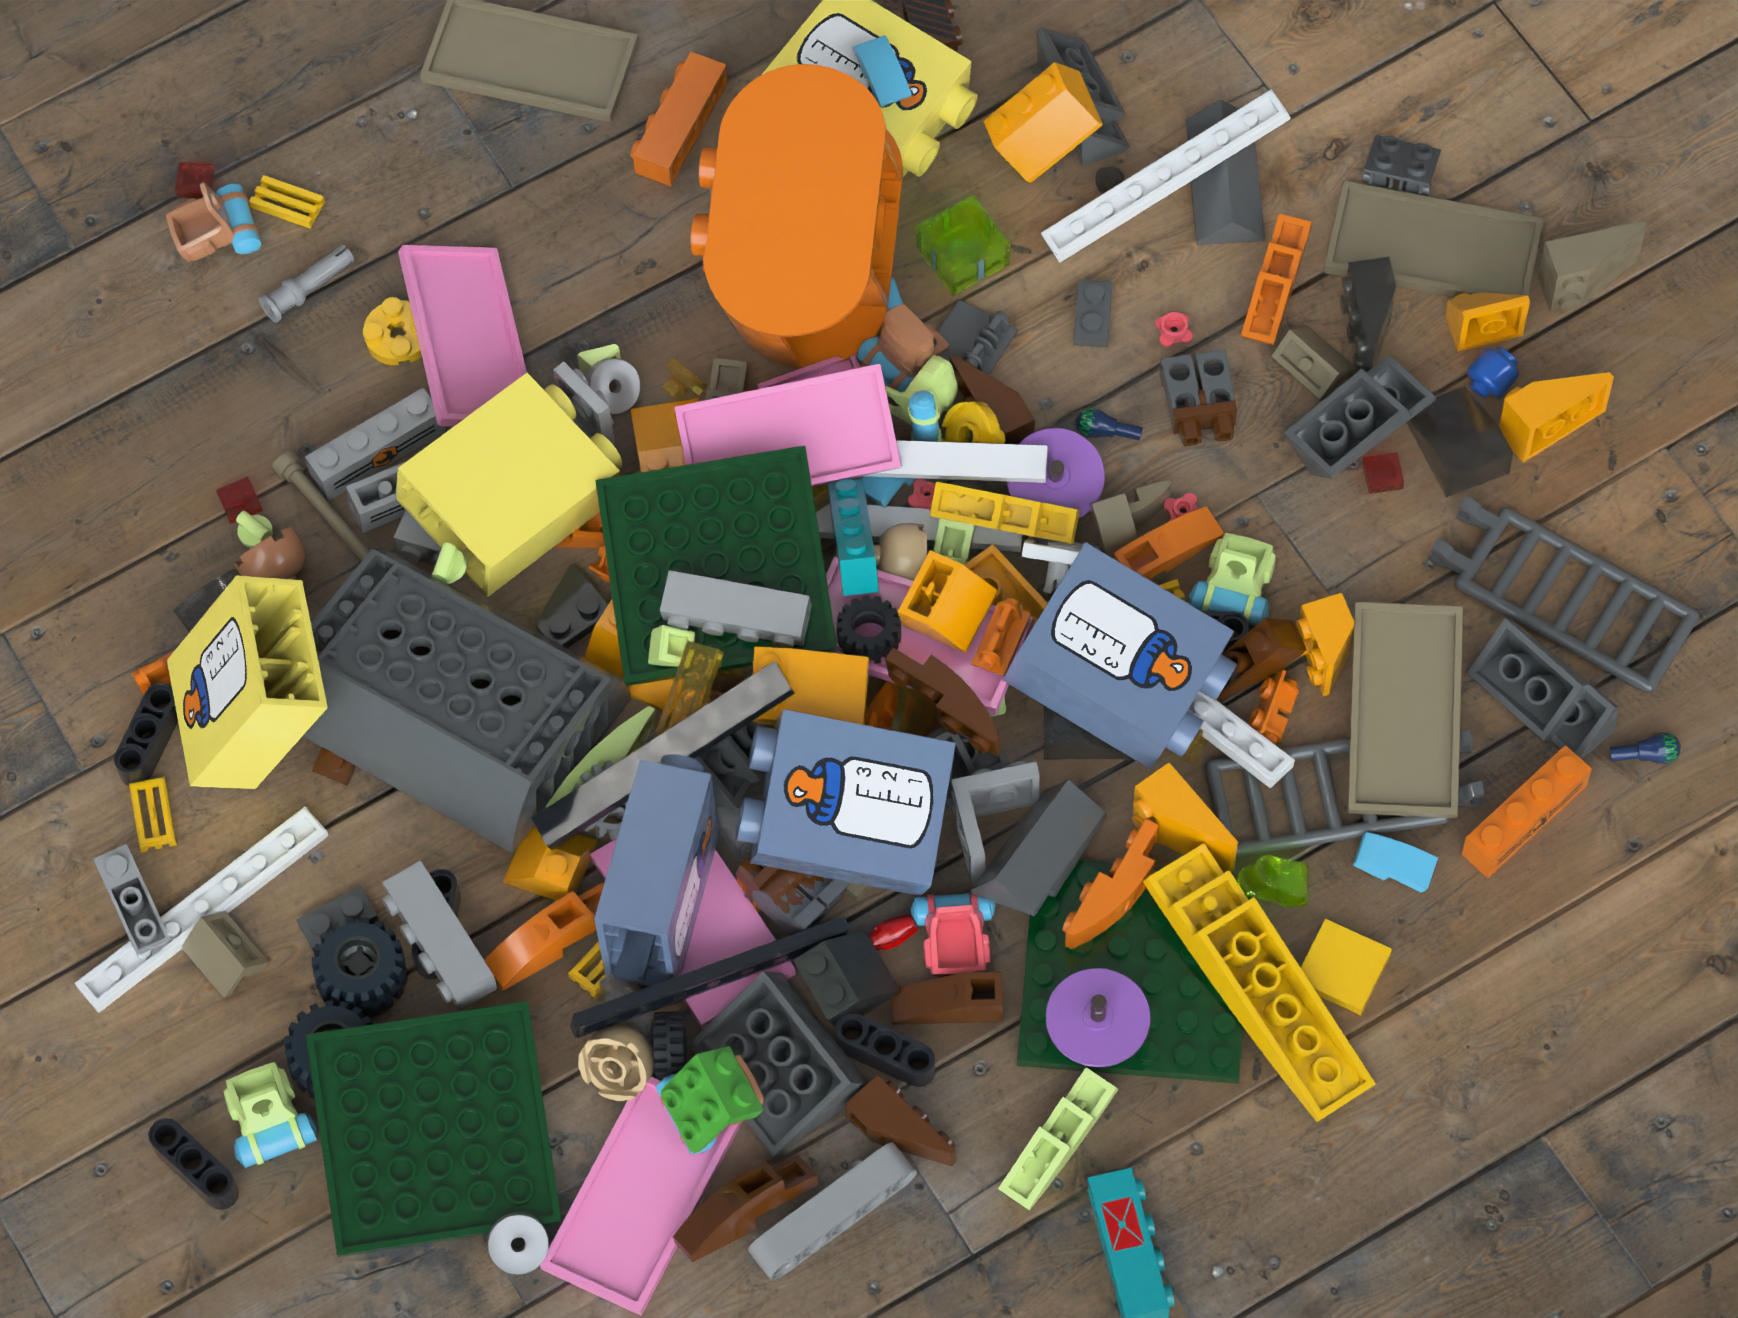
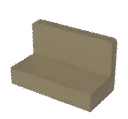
[1272,327,1357,400]
[182,911,269,997]

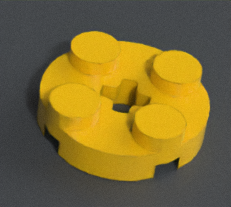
[363,297,422,366]
[942,402,1005,444]

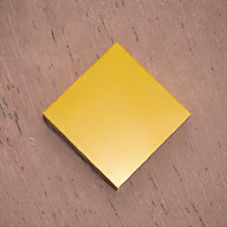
[1301,919,1392,1015]

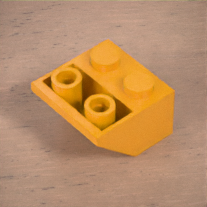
[898,550,998,654]
[1296,593,1355,697]

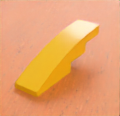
[929,482,1080,544]

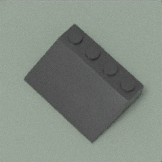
[688,971,868,1157]

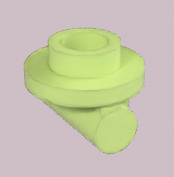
[236,511,273,548]
[432,542,467,584]

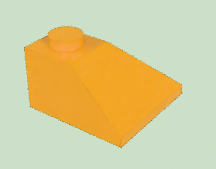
[1445,292,1530,352]
[503,825,597,901]

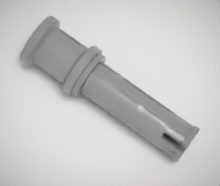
[258,244,355,323]

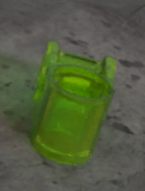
[1238,855,1309,907]

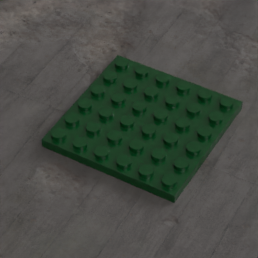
[595,446,838,686]
[1017,861,1252,1084]
[306,1001,562,1258]

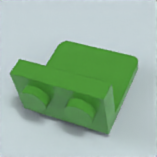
[661,1046,764,1153]

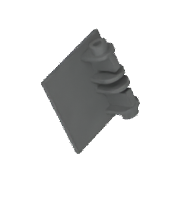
[1362,135,1441,196]
[933,300,1018,375]

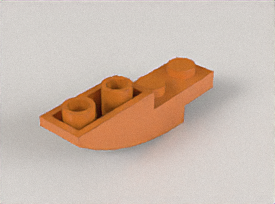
[1113,506,1225,580]
[1062,819,1159,949]
[484,882,604,991]

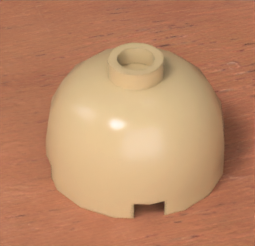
[874,523,927,581]
[578,1025,654,1101]

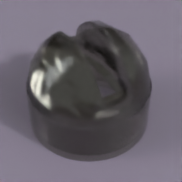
[1095,166,1125,194]

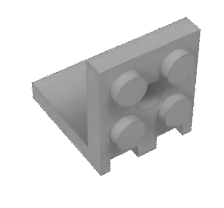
[553,361,615,447]
[951,761,1040,886]

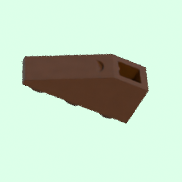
[950,355,1035,445]
[1216,618,1307,703]
[892,971,1003,1025]
[845,1075,956,1166]

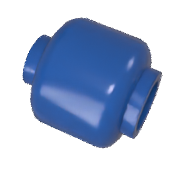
[1467,346,1519,398]

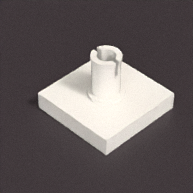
[1022,536,1100,594]

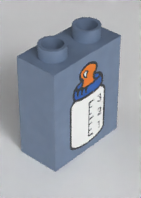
[1003,542,1237,769]
[736,709,956,896]
[594,754,719,986]

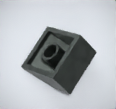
[793,931,901,1027]

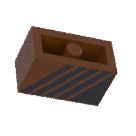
[902,0,962,53]

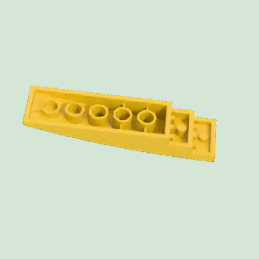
[1143,843,1376,1122]

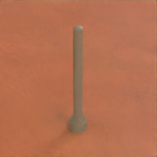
[272,450,370,562]

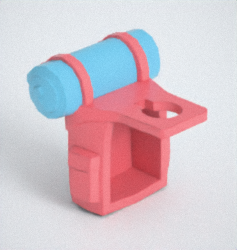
[911,891,995,976]

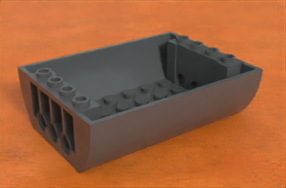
[303,548,631,853]

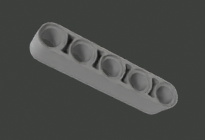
[748,1142,917,1281]

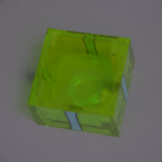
[916,195,1010,296]

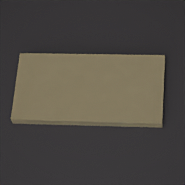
[420,0,639,123]
[1324,181,1544,297]
[1348,602,1463,818]

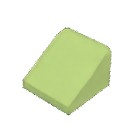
[577,344,621,375]
[648,625,695,668]

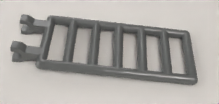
[1428,495,1699,693]
[1205,729,1485,857]

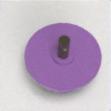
[1007,428,1105,519]
[1046,968,1150,1067]

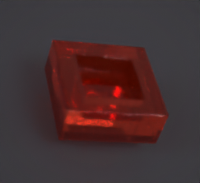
[175,162,215,199]
[1362,452,1404,494]
[216,477,262,524]

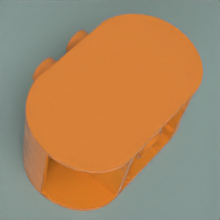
[691,64,903,369]

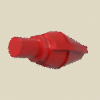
[868,914,918,951]

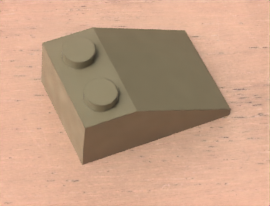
[1538,220,1647,311]

